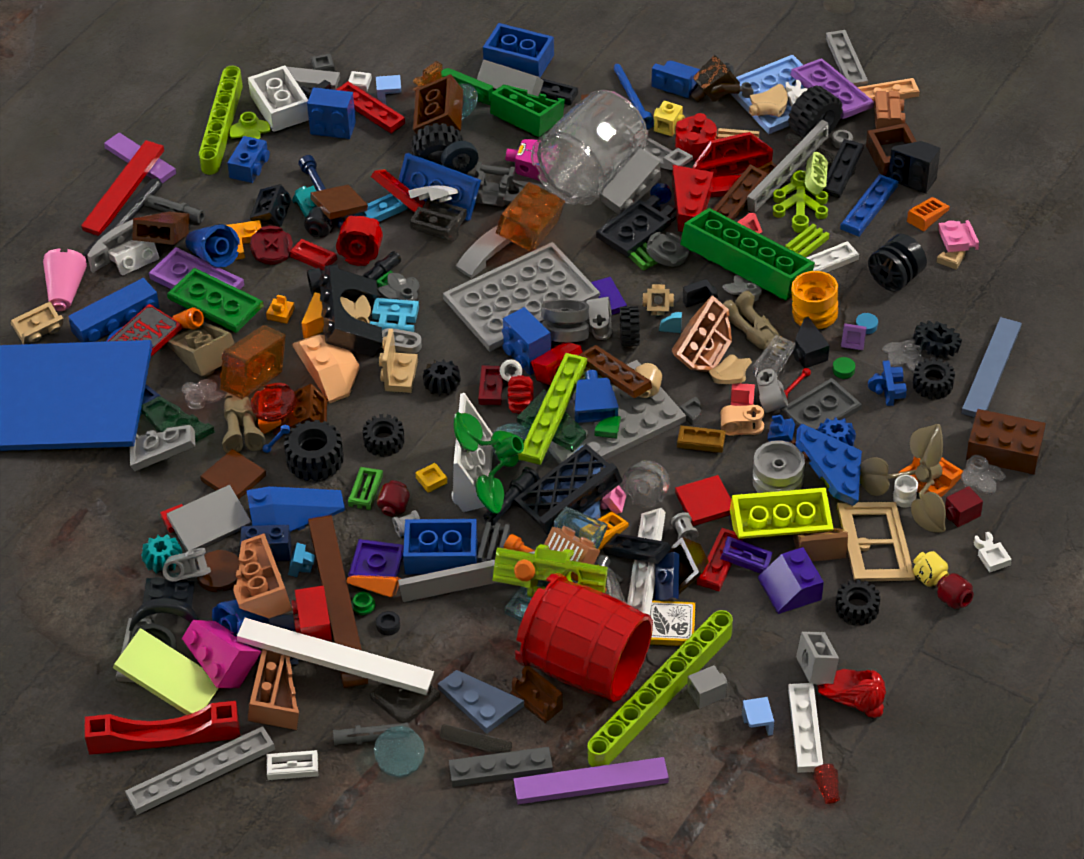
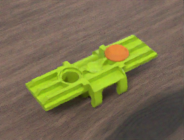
[492,544,608,597]

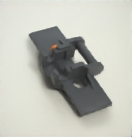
[466,162,544,208]

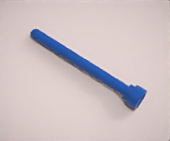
[613,64,654,130]

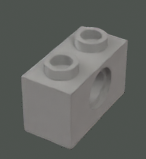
[796,632,839,685]

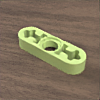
[805,152,828,194]

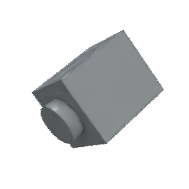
[687,665,728,709]

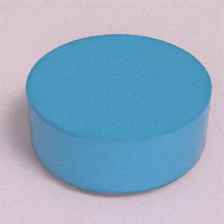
[856,313,878,334]

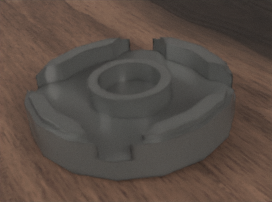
[646,232,689,267]

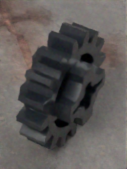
[912,320,962,358]

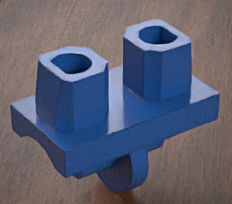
[868,361,907,406]

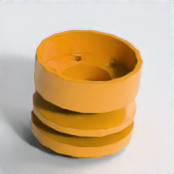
[791,271,838,329]

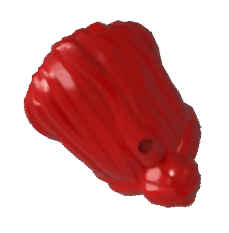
[817,669,886,718]

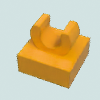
[266,295,295,323]

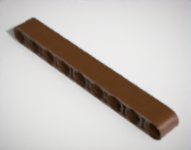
[308,515,368,688]

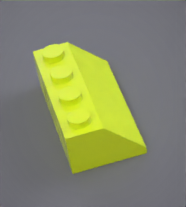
[730,488,833,539]

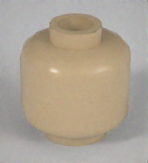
[635,363,662,398]

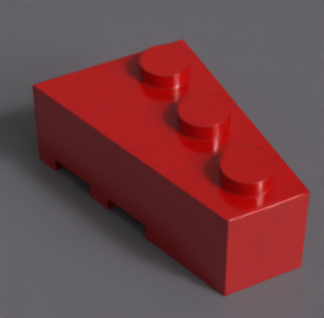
[672,165,714,232]

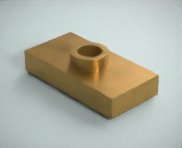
[677,425,726,453]

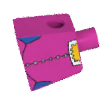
[505,139,556,182]

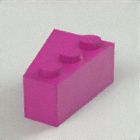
[182,620,262,688]

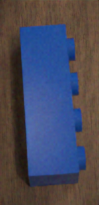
[68,278,160,342]

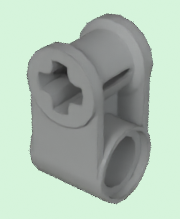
[587,297,612,340]
[757,369,788,414]
[163,548,211,582]

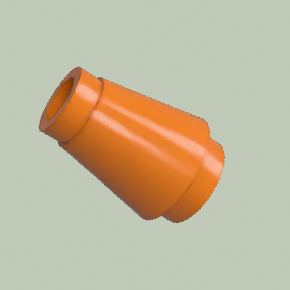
[172,307,204,329]

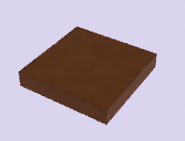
[310,184,368,219]
[200,449,266,500]

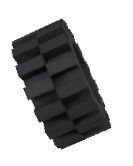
[620,306,640,347]
[913,358,955,400]
[362,414,405,457]
[836,579,881,626]

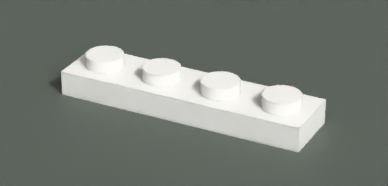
[788,683,823,773]

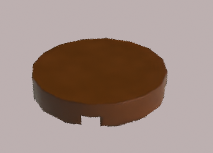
[196,550,240,592]

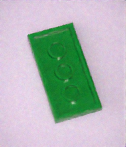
[167,268,264,333]

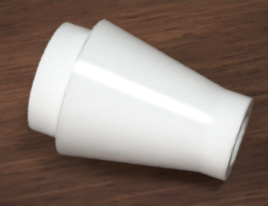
[500,359,522,382]

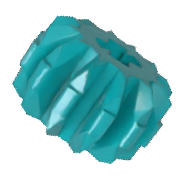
[141,534,182,574]

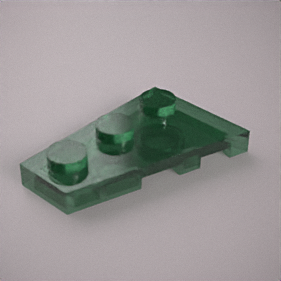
[517,389,586,452]
[141,396,215,442]

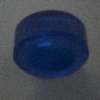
[650,183,672,205]

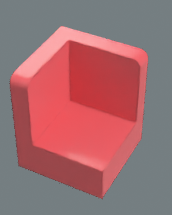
[731,383,755,417]

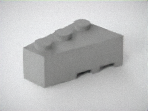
[600,148,661,215]

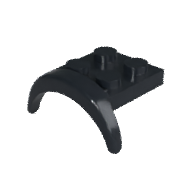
[129,577,199,631]

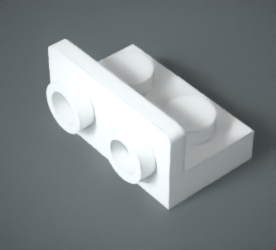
[108,240,159,275]

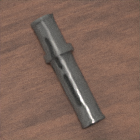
[144,194,205,223]
[333,722,410,746]

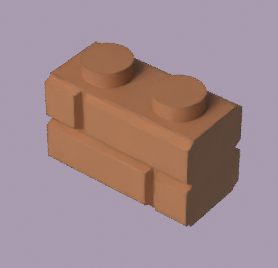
[874,91,905,129]

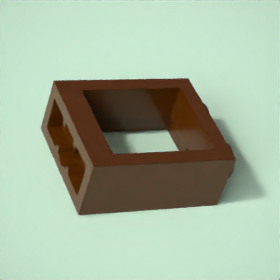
[866,123,917,177]

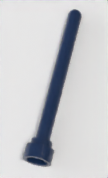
[298,155,344,228]

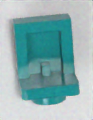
[292,185,318,218]

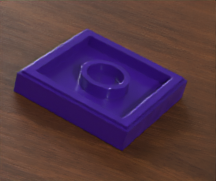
[348,539,404,577]

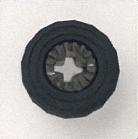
[441,141,479,174]

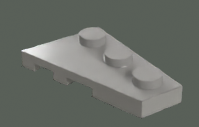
[130,425,195,471]

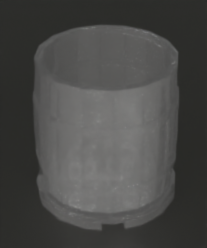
[531,90,648,206]

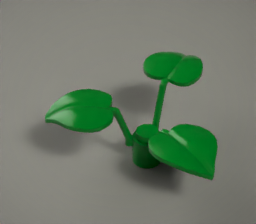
[454,412,525,514]

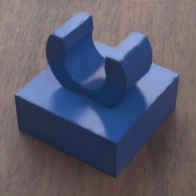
[767,415,795,442]

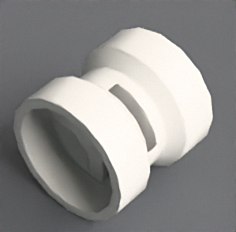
[893,475,918,508]

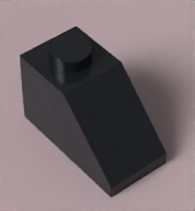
[793,316,830,369]

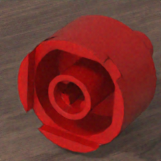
[675,113,717,162]
[336,216,383,266]

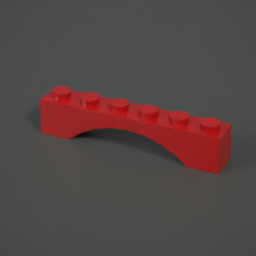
[85,701,240,755]

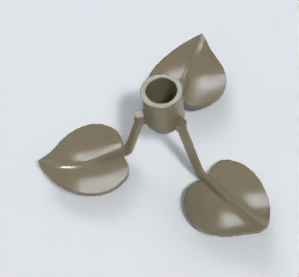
[860,424,946,532]

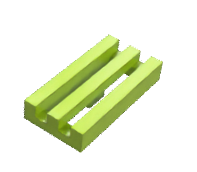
[785,224,829,258]

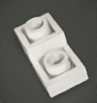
[408,185,458,203]

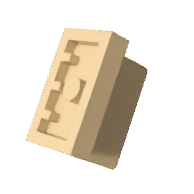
[379,329,418,393]

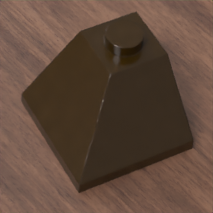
[668,537,709,602]

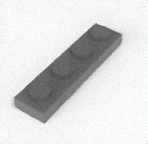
[449,747,553,787]

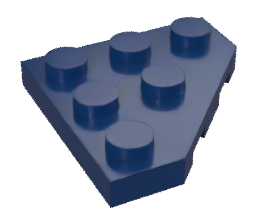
[796,424,862,506]

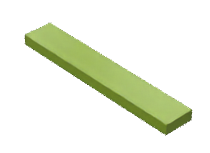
[518,353,587,465]

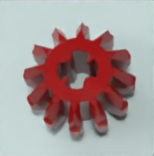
[507,375,534,414]

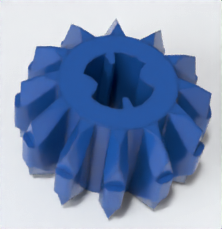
[818,416,856,446]

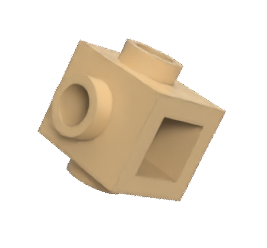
[643,284,674,315]

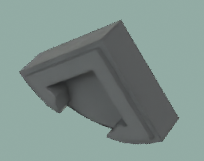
[679,397,701,425]

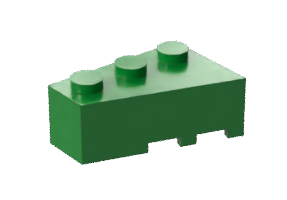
[490,84,565,137]

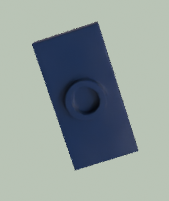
[655,552,679,601]

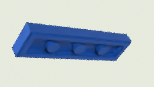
[840,174,898,237]

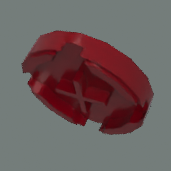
[250,226,293,265]

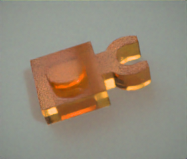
[413,61,443,92]

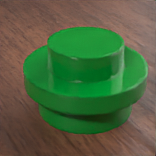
[351,592,375,615]

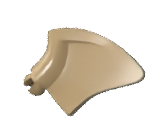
[749,84,788,117]
[709,355,752,384]

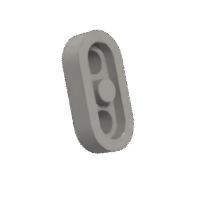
[381,328,422,354]

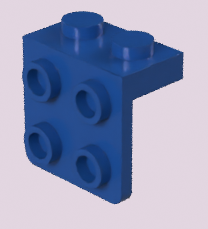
[652,61,700,98]

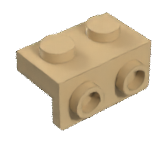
[11,302,64,344]

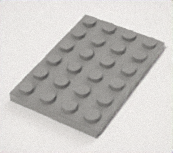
[443,242,600,352]
[522,360,686,464]

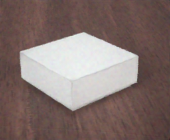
[348,71,372,92]

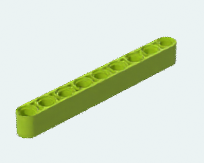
[588,610,733,767]

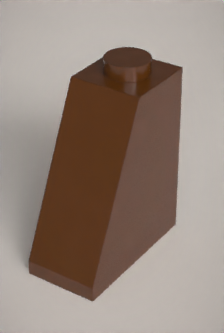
[132,211,189,245]

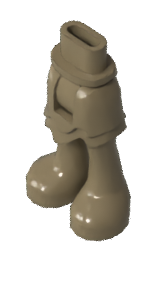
[723,291,787,357]
[222,386,266,453]

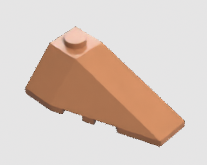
[233,534,292,618]

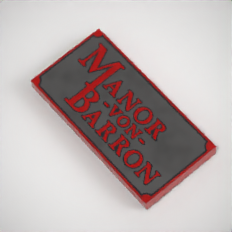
[108,304,182,356]

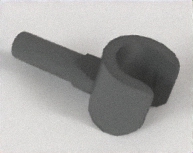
[596,555,623,584]

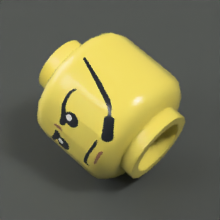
[913,551,949,587]

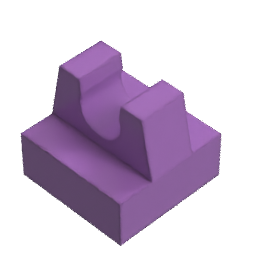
[841,324,867,350]

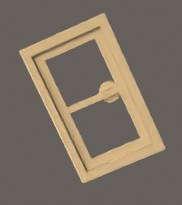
[837,502,915,581]

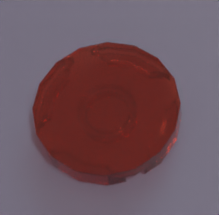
[251,383,297,422]

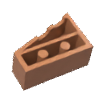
[248,649,299,730]

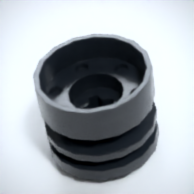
[868,233,927,292]

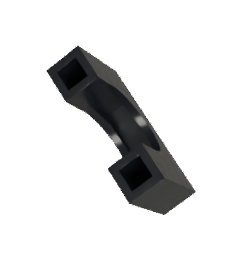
[318,266,383,357]

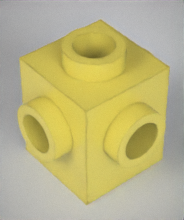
[653,101,685,137]

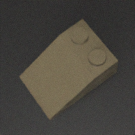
[167,322,240,376]

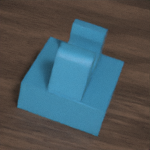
[288,543,315,577]

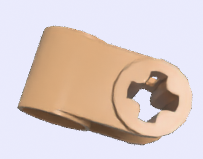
[720,405,764,436]

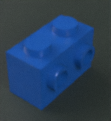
[227,136,270,183]

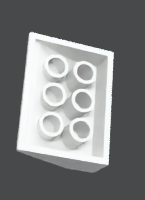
[452,393,493,512]

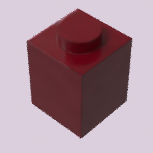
[945,486,983,527]

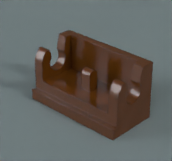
[510,665,563,723]

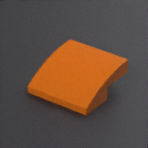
[899,456,964,497]

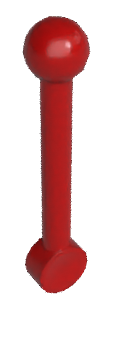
[784,368,811,398]

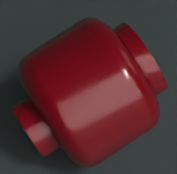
[377,480,410,517]
[937,573,974,609]

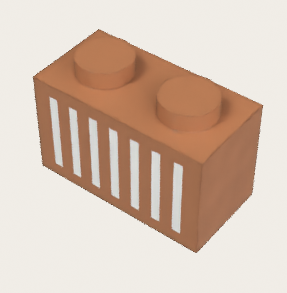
[544,526,600,575]

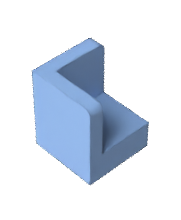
[376,75,401,105]
[742,697,774,736]

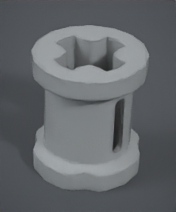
[393,510,420,537]
[671,512,699,541]

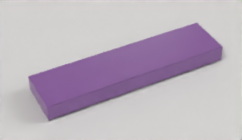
[104,133,176,183]

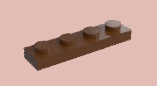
[713,164,768,220]
[578,345,652,398]

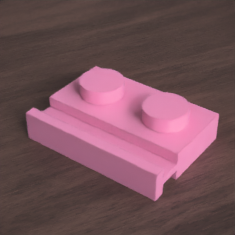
[938,220,979,252]

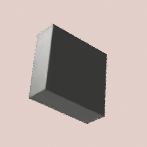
[311,54,335,72]

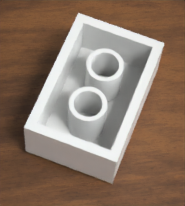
[248,65,309,132]

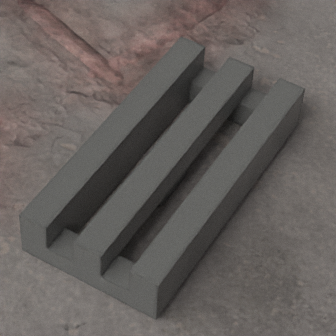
[477,522,510,563]

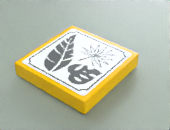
[650,601,695,646]

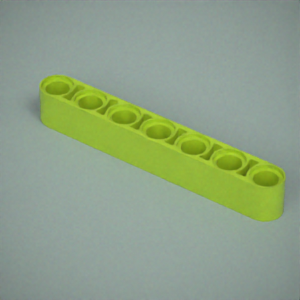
[199,66,243,175]

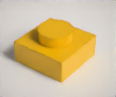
[415,463,448,493]

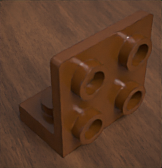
[273,384,327,435]

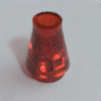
[813,764,840,804]

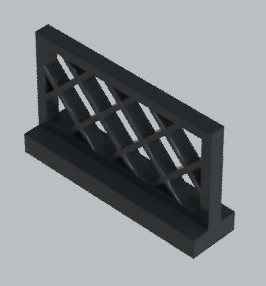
[514,444,623,535]

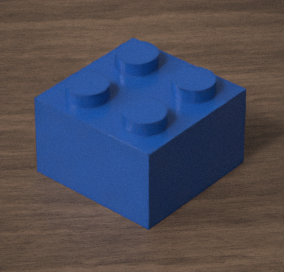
[307,87,356,139]
[502,307,551,375]

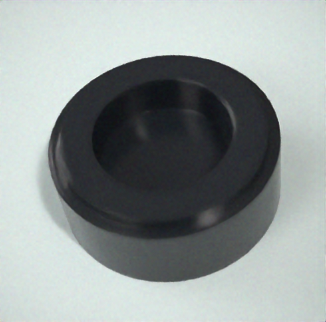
[376,611,401,636]

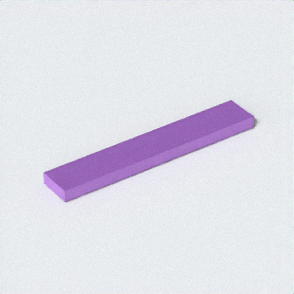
[513,757,669,805]

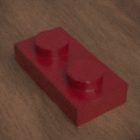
[478,365,504,405]

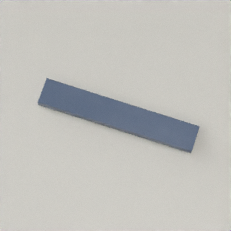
[961,317,1022,417]

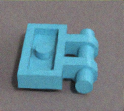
[370,298,419,332]

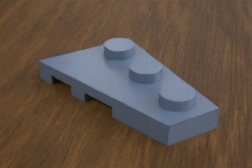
[438,670,524,734]

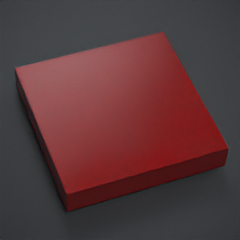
[675,475,731,526]

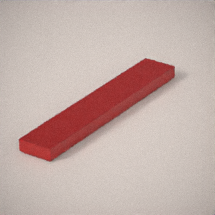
[81,140,165,236]

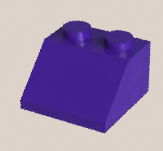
[758,547,824,614]

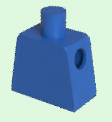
[575,370,619,423]

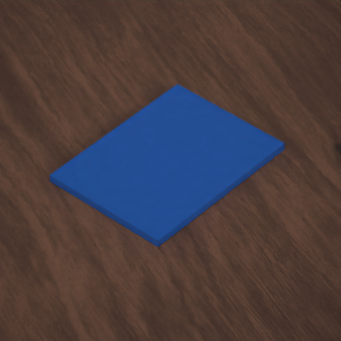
[0,340,153,451]

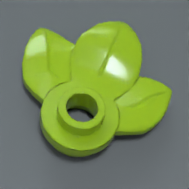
[230,112,270,139]

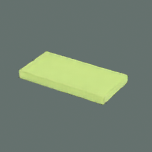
[113,628,219,715]

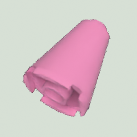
[43,249,87,311]

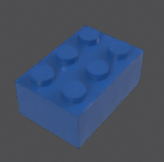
[483,23,554,78]
[403,519,477,574]

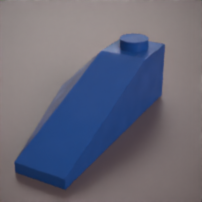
[247,487,345,531]

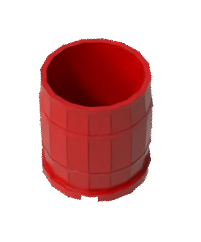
[515,573,653,702]

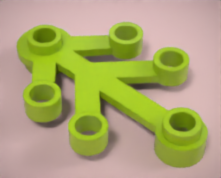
[773,170,828,233]

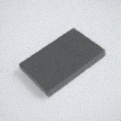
[780,378,862,431]

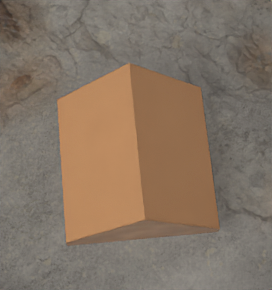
[793,528,848,562]

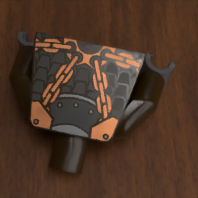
[690,55,753,103]

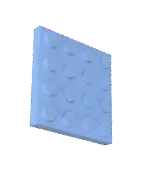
[731,55,805,134]

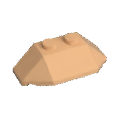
[292,335,360,404]

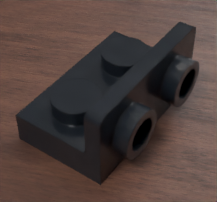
[250,184,291,227]

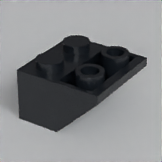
[888,141,941,194]

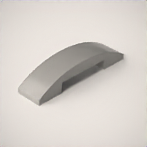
[619,123,693,170]
[87,215,149,272]
[456,221,530,279]

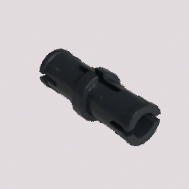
[363,251,401,280]

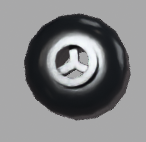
[304,207,335,237]

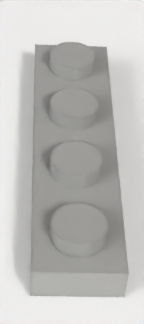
[826,30,868,87]

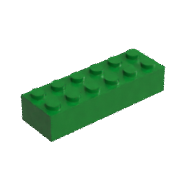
[680,208,815,300]

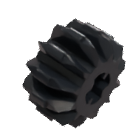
[423,359,461,396]

